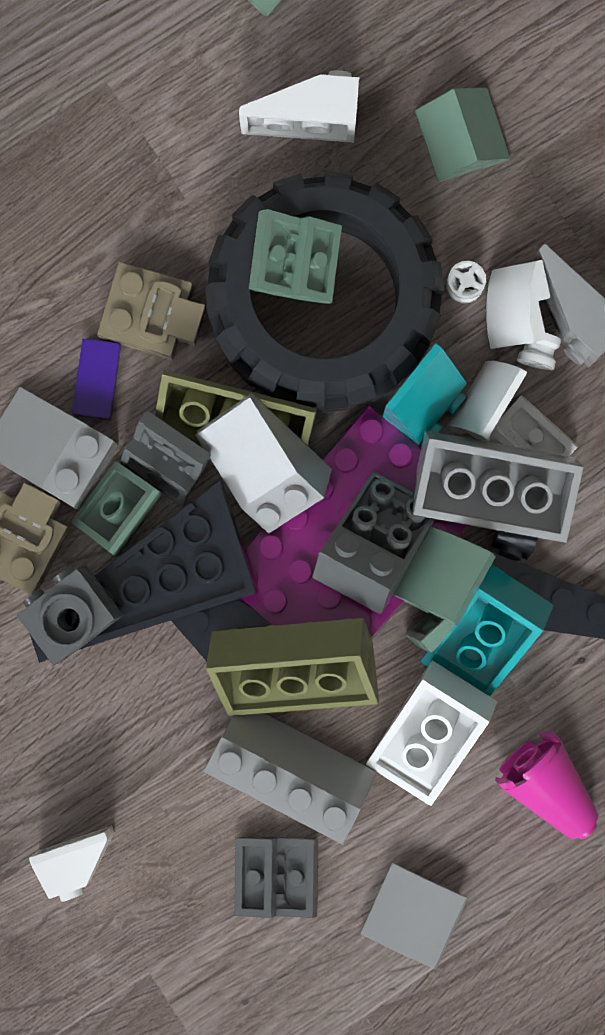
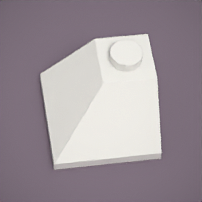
[29,825,115,902]

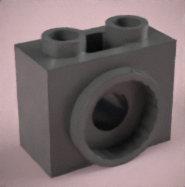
[16,565,124,666]

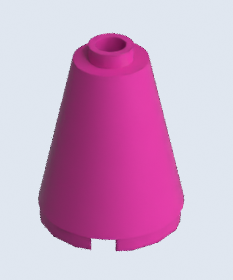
[495,731,599,839]

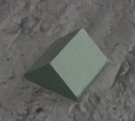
[415,88,510,183]
[70,461,163,557]

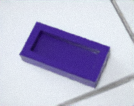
[72,338,121,420]

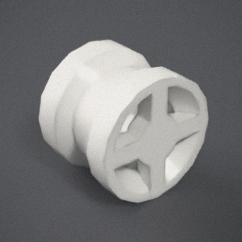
[446,261,486,303]
[517,333,561,370]

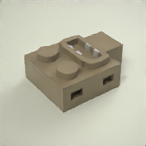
[97,262,206,360]
[0,483,71,595]

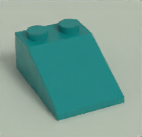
[382,343,467,446]
[420,565,554,696]

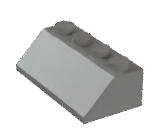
[413,430,584,543]
[204,713,377,845]

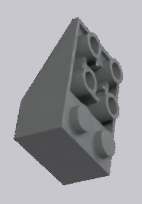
[312,472,435,614]

